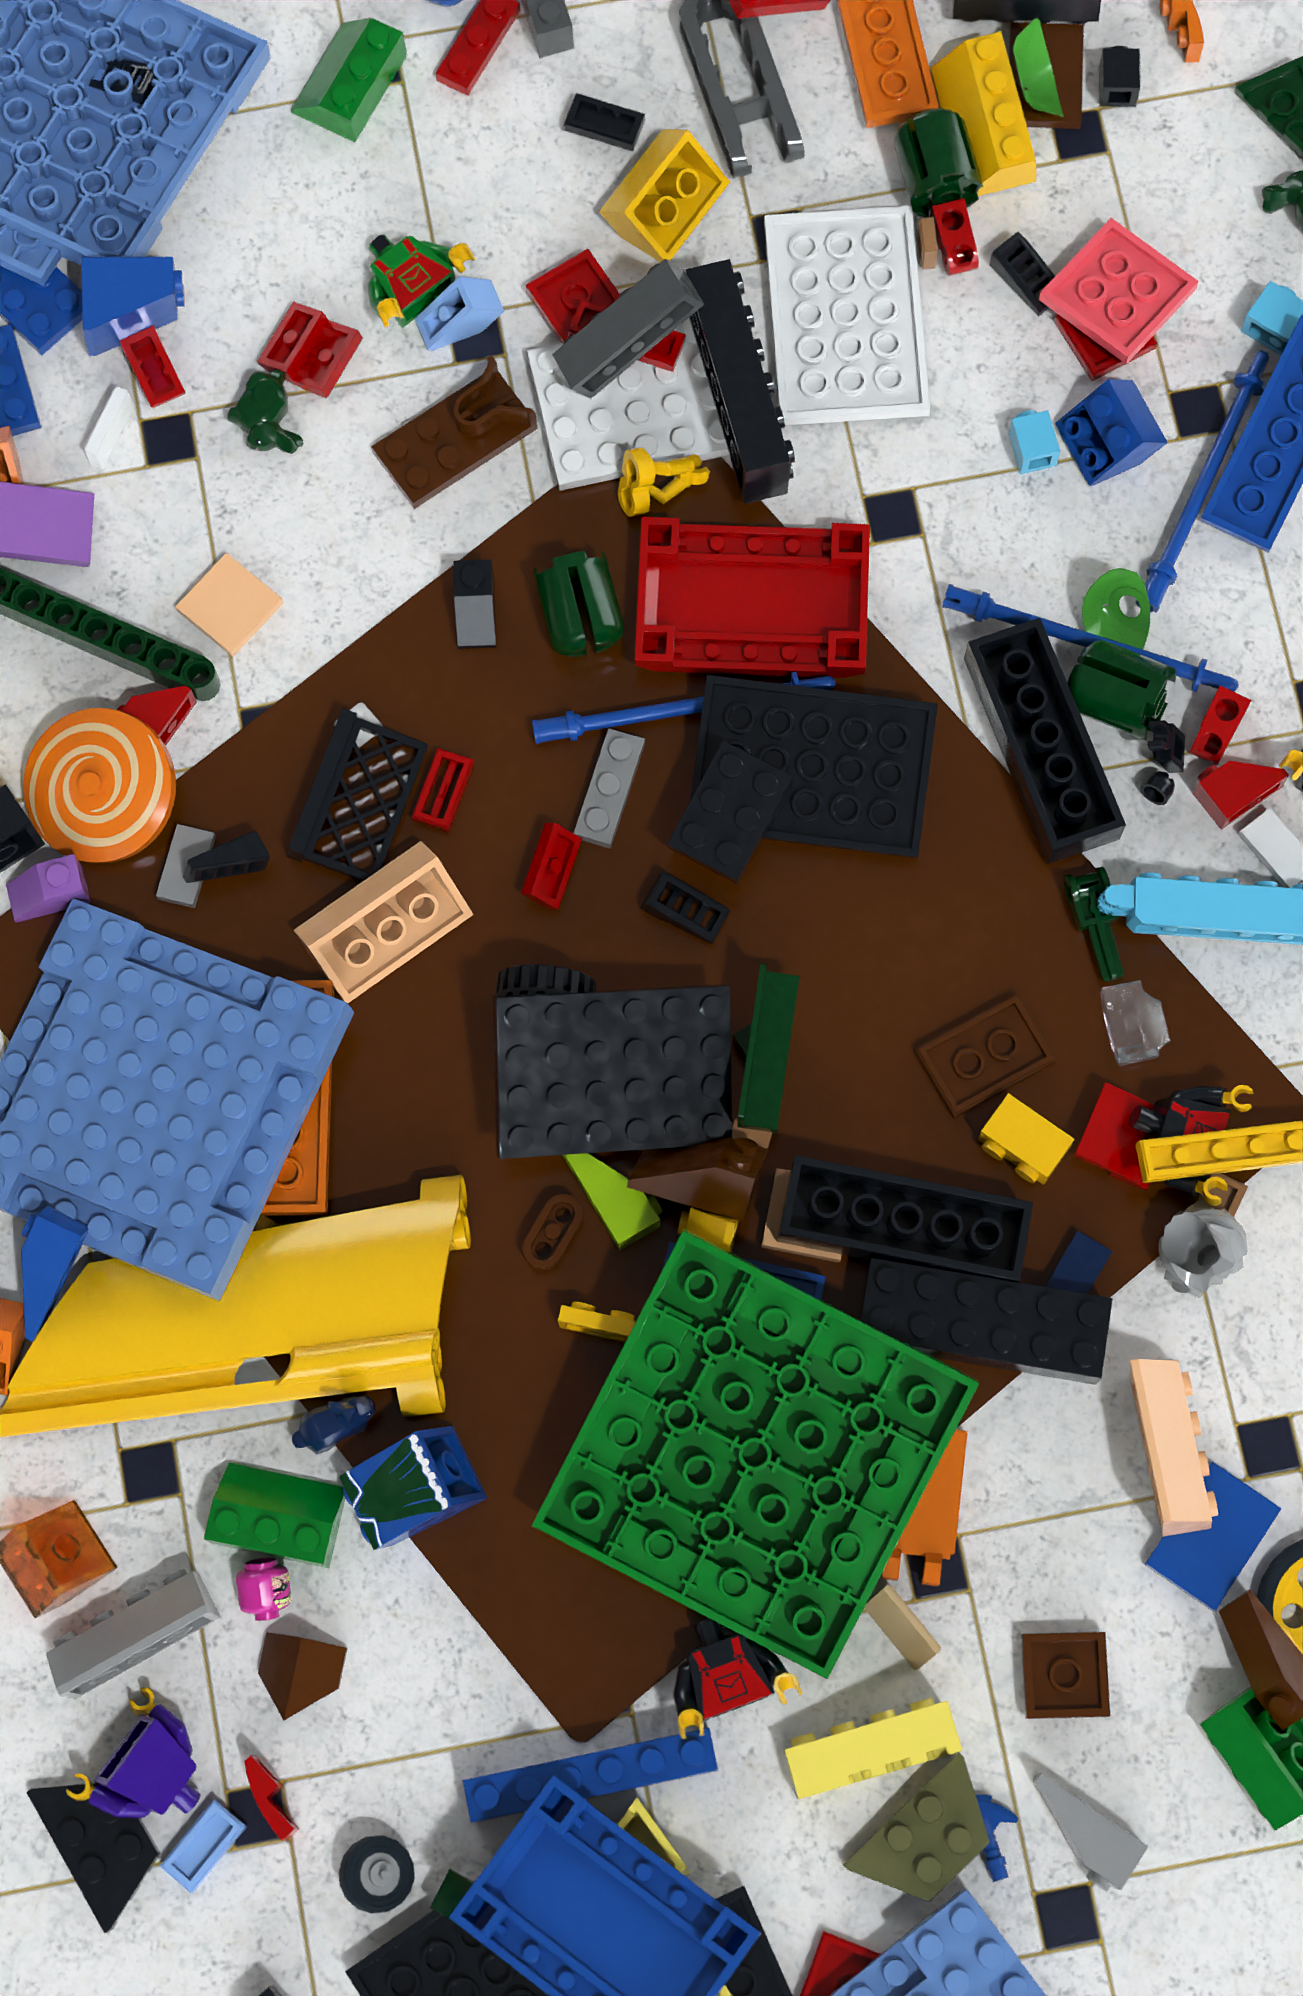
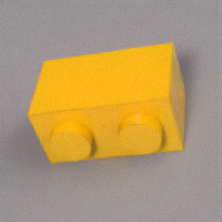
[978,1093,1074,1185]

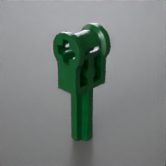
[1063,866,1124,982]

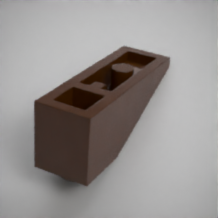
[1219,1589,1303,1730]

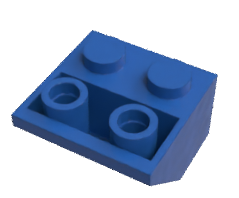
[1055,379,1168,486]

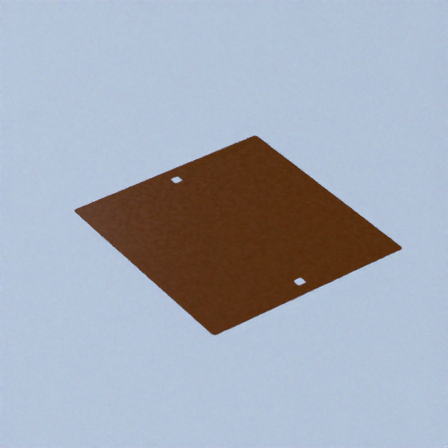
[0,457,1303,1742]

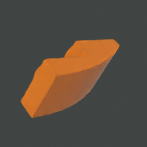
[1160,0,1204,63]

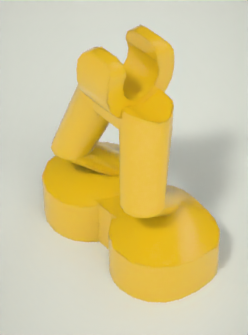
[618,447,710,517]

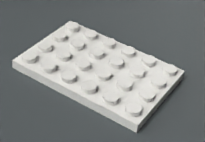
[764,205,930,425]
[527,305,745,491]

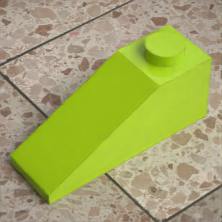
[562,1153,663,1251]

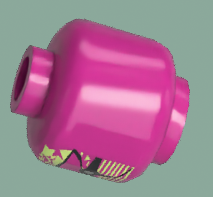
[235,1557,292,1621]

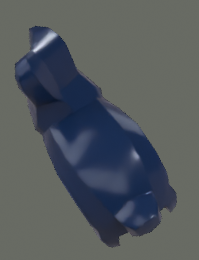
[292,1395,375,1455]

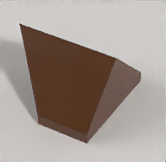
[258,1632,348,1721]

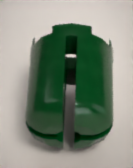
[894,108,983,218]
[532,551,624,658]
[1068,640,1177,741]

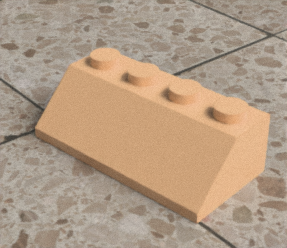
[294,841,473,1004]
[1130,1359,1218,1537]

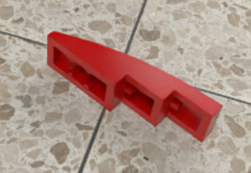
[120,326,186,409]

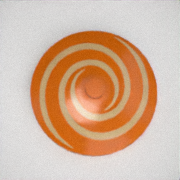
[23,708,176,863]

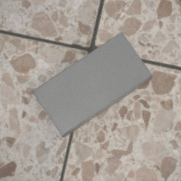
[156,824,216,908]

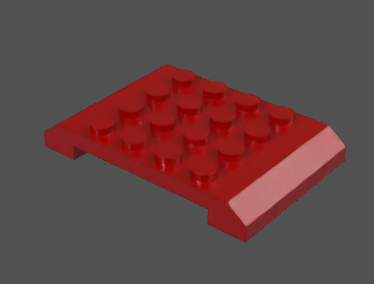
[635,517,870,678]

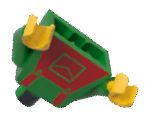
[368,234,476,328]

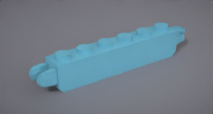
[1096,872,1303,945]

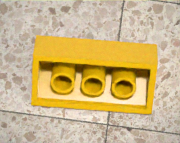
[931,31,1036,196]

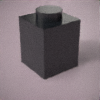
[1099,46,1140,107]

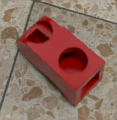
[930,198,979,276]
[1189,686,1252,766]

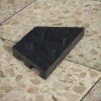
[26,1783,161,1934]

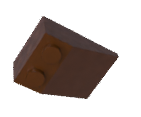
[627,1137,767,1222]

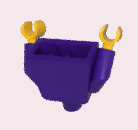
[66,1687,200,1818]

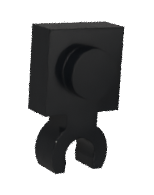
[1147,720,1185,773]

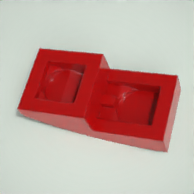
[244,1755,299,1841]

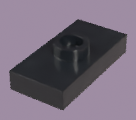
[564,93,645,151]

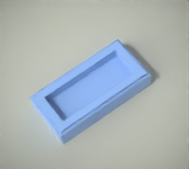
[160,1799,247,1893]

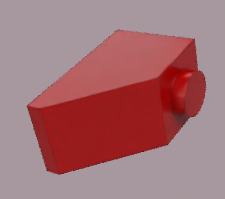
[116,685,197,746]
[1193,761,1289,830]

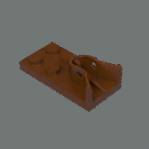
[371,356,538,509]

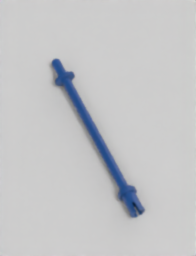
[1135,351,1269,613]
[942,584,1239,692]
[532,671,836,744]

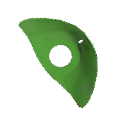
[1013,18,1063,117]
[1082,568,1150,649]

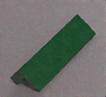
[737,963,800,1133]

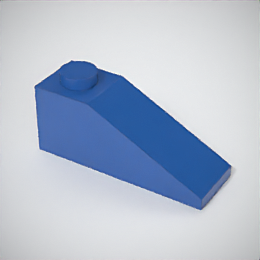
[21,1206,88,1342]

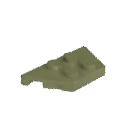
[843,1752,991,1902]

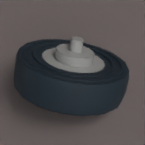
[339,1835,415,1913]

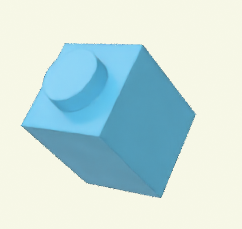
[1009,410,1060,475]

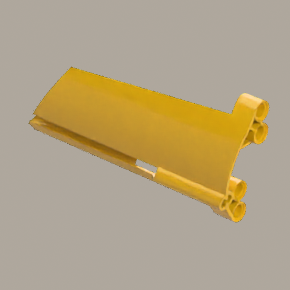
[0,1174,471,1437]

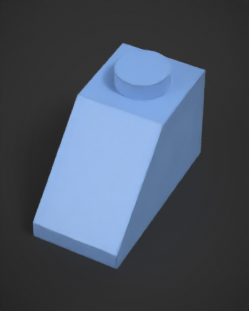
[415,276,504,351]

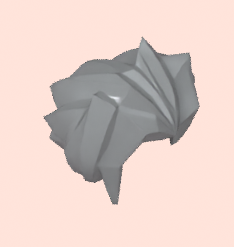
[1158,1200,1248,1298]

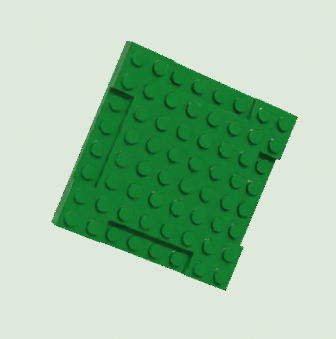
[532,1229,979,1679]

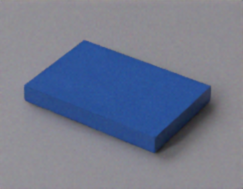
[1144,1462,1282,1612]

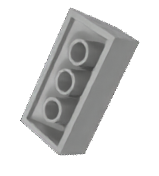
[46,1569,221,1699]

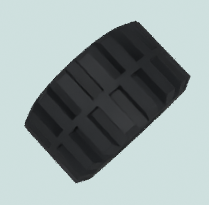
[496,964,597,996]

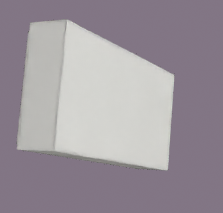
[83,386,134,470]
[1238,808,1303,888]

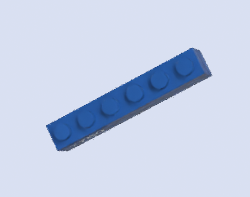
[463,1728,718,1823]

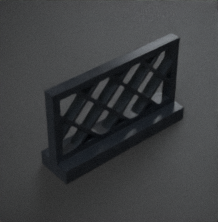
[287,708,429,882]

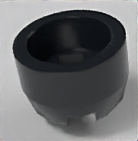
[1140,771,1175,805]

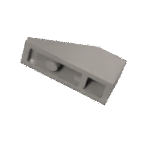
[1033,1773,1149,1892]

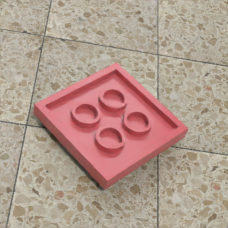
[1039,218,1199,364]

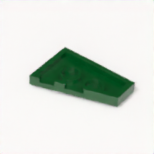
[1235,56,1303,158]

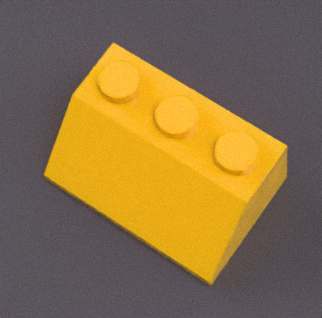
[599,129,730,263]

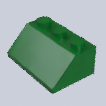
[291,18,407,142]
[203,1463,345,1568]
[1200,1686,1303,1831]

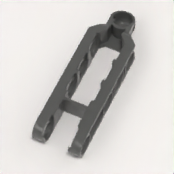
[679,0,805,179]

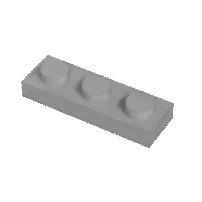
[574,728,645,849]

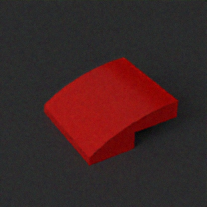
[257,301,363,399]
[1074,1082,1154,1191]

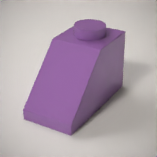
[6,854,91,923]

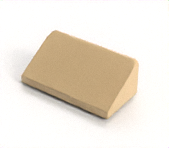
[865,1585,941,1670]

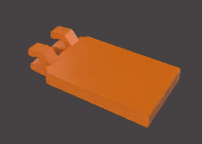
[881,1430,968,1586]

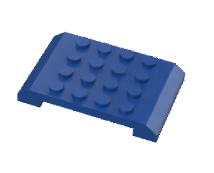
[449,1775,761,1996]

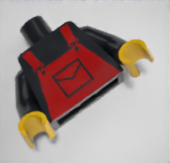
[1129,1085,1254,1206]
[673,1619,803,1739]

